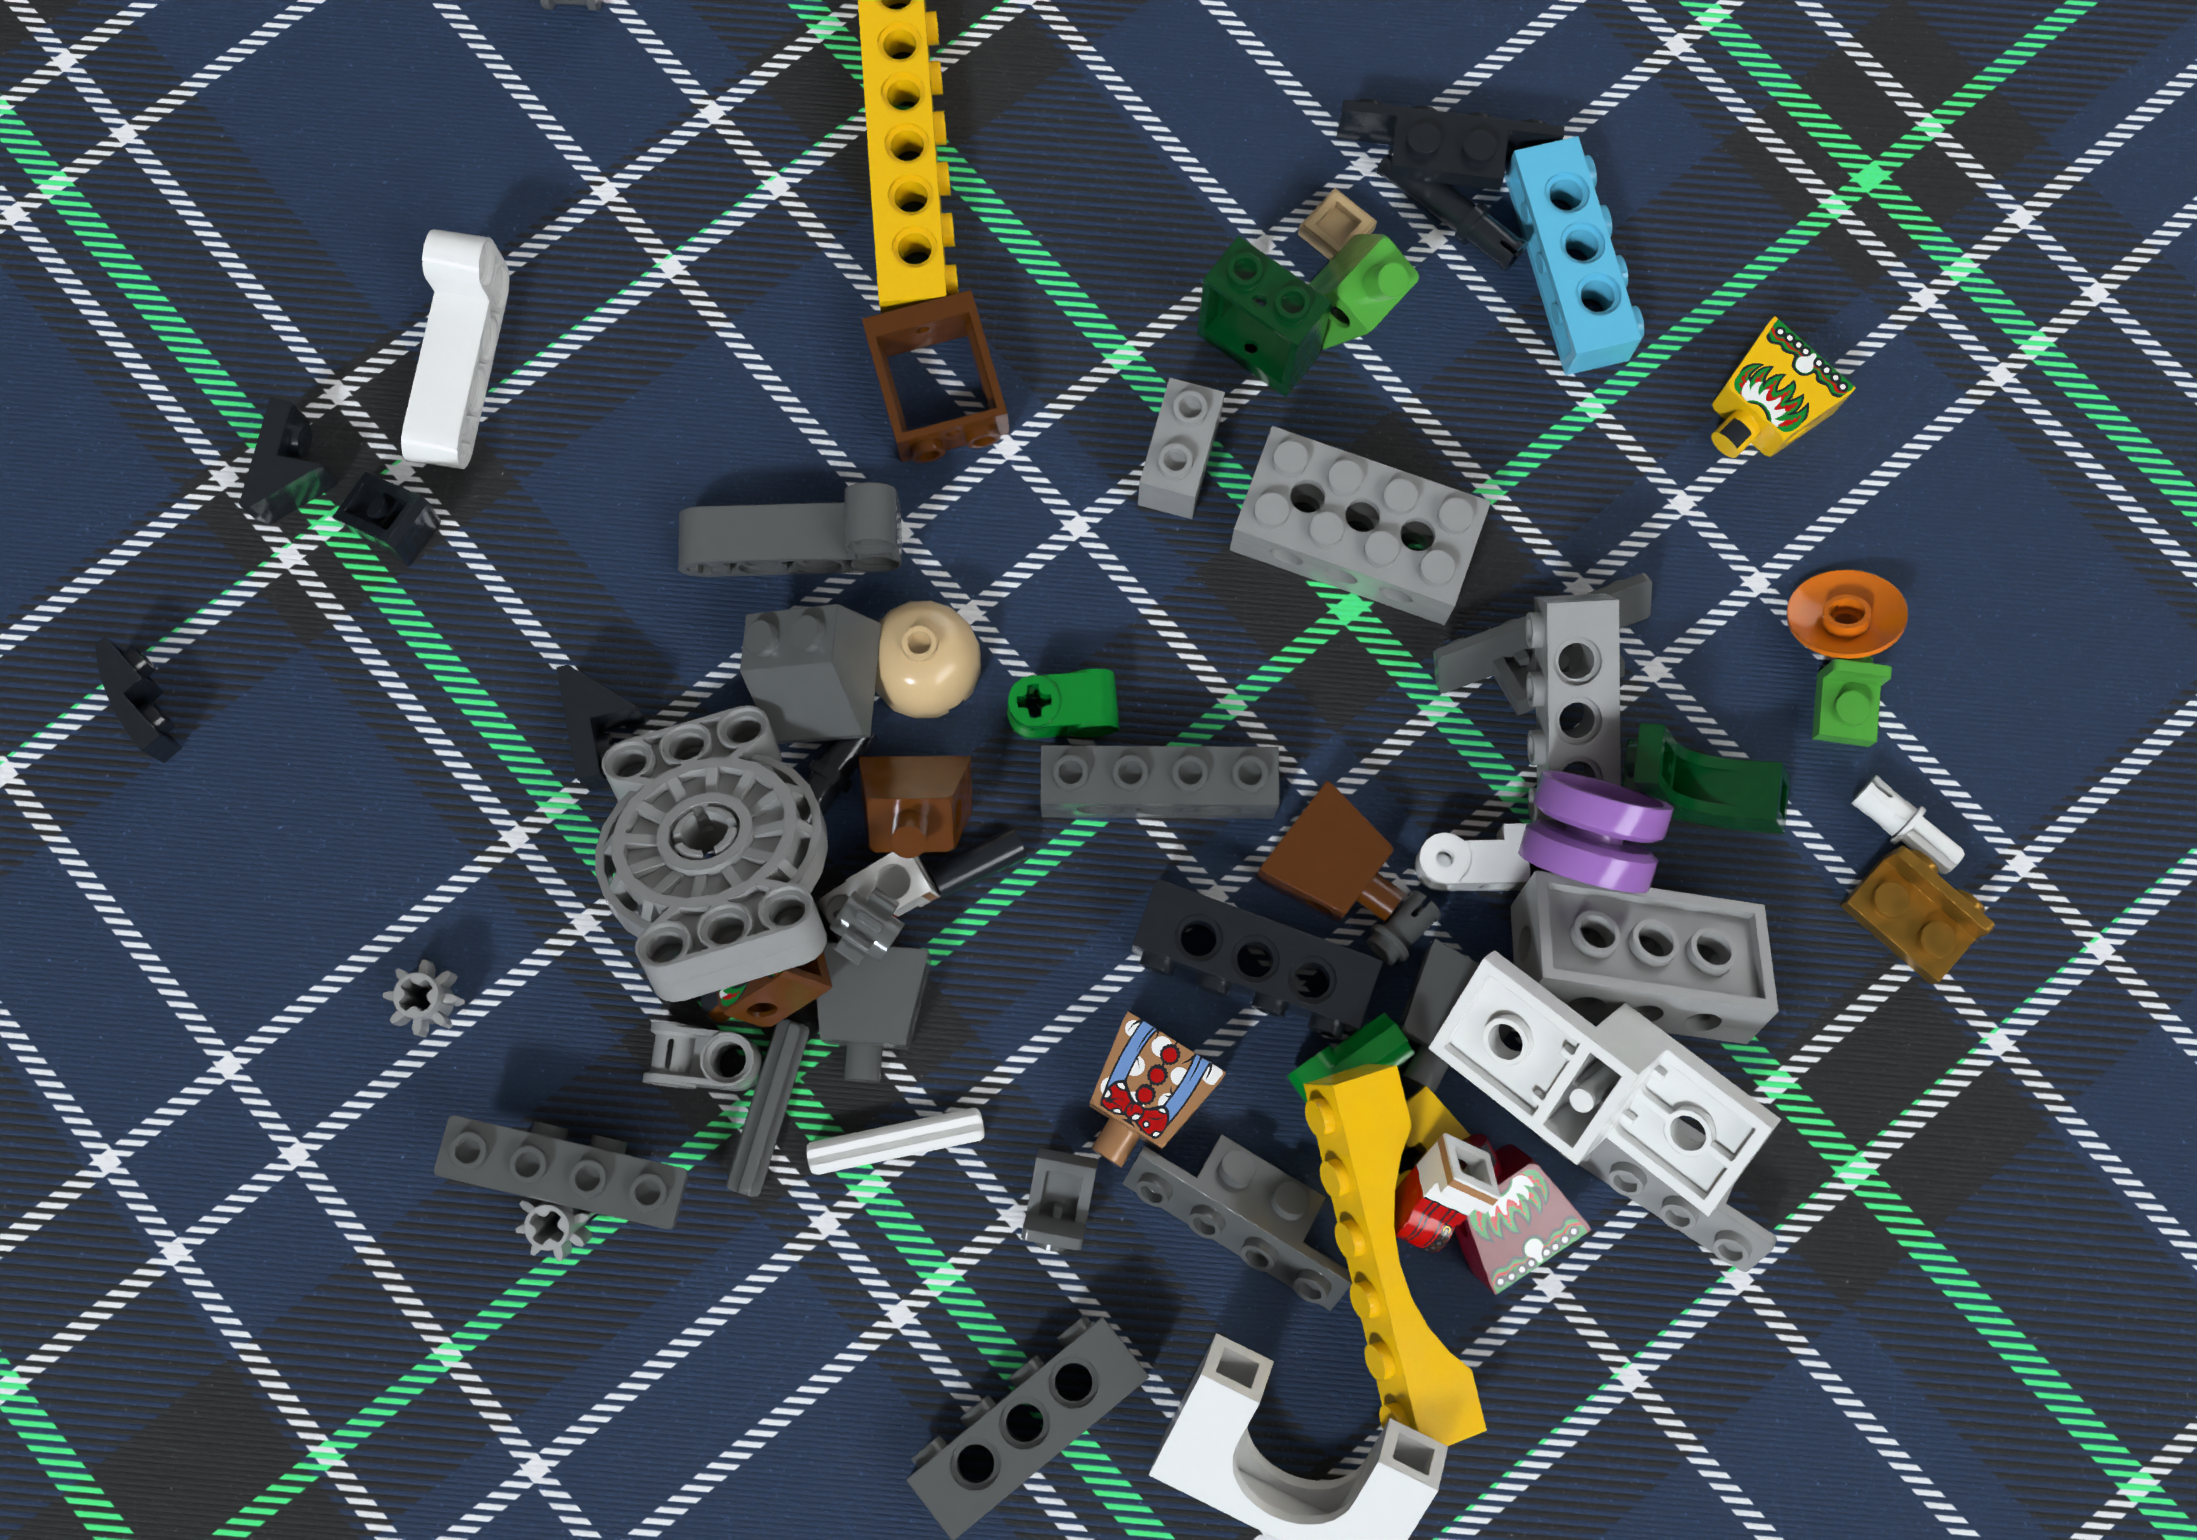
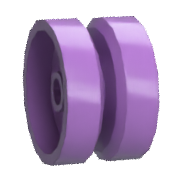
[1518,770,1674,893]

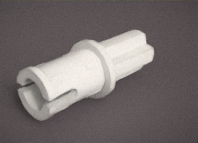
[1851,775,1965,874]

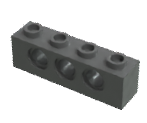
[1040,745,1279,819]
[906,1315,1150,1540]

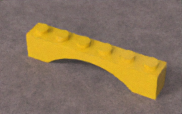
[1303,1064,1487,1446]

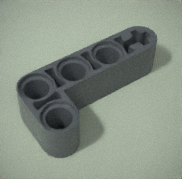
[678,482,902,577]

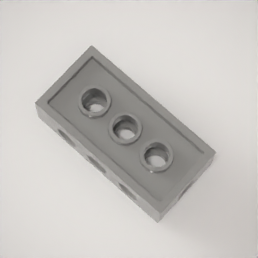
[1230,426,1491,625]
[1510,870,1779,1044]

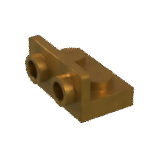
[1840,846,1995,985]

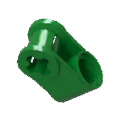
[1007,669,1120,739]

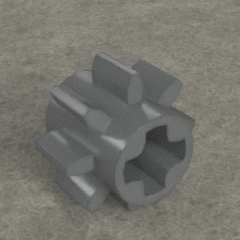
[829,888,905,965]

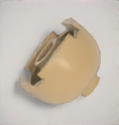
[875,600,981,719]

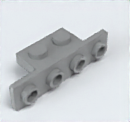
[1540,1119,1777,1272]

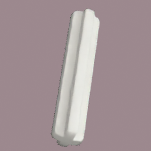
[806,1108,985,1175]

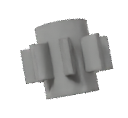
[383,960,465,1037]
[515,1197,596,1261]

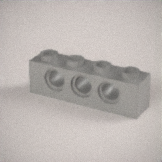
[1525,593,1621,822]

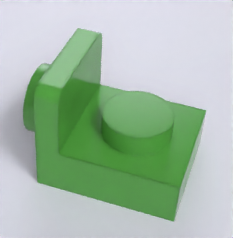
[1812,656,1892,747]

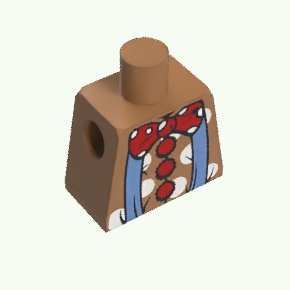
[1089,1012,1226,1168]

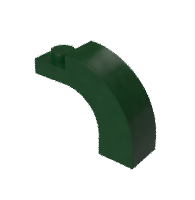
[1622,723,1791,834]

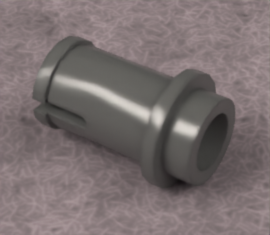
[1366,890,1441,966]

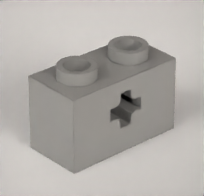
[1138,377,1225,519]

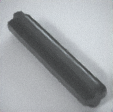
[726,1019,810,1197]

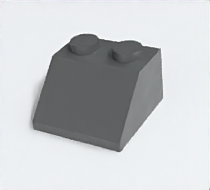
[740,604,882,744]

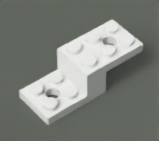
[1428,950,1781,1216]

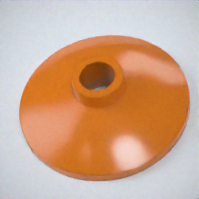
[1787,570,1908,659]

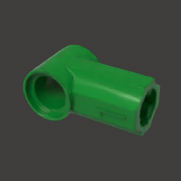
[1287,1012,1415,1103]

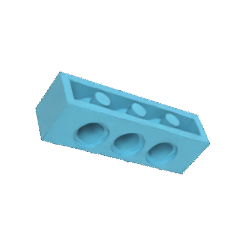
[1504,136,1644,376]

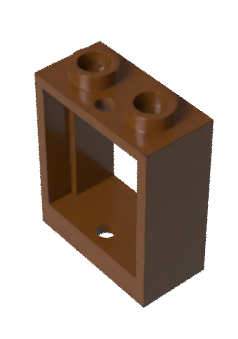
[862,290,1009,463]

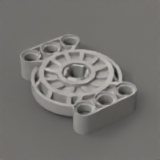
[595,705,828,1002]

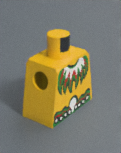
[1711,316,1856,458]

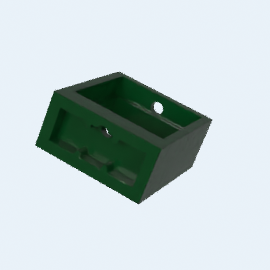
[1197,235,1333,397]

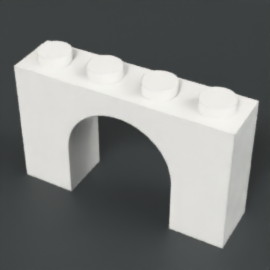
[1149,1333,1448,1540]

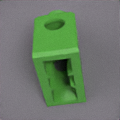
[1309,234,1420,349]

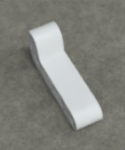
[401,229,509,469]

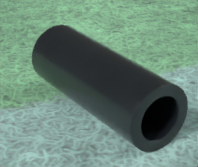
[928,827,1028,899]

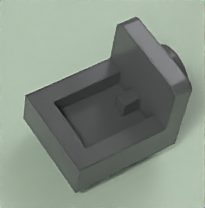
[1021,1148,1098,1252]

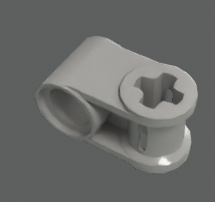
[642,1021,764,1091]

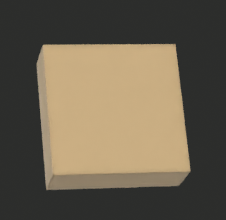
[1298,188,1377,261]

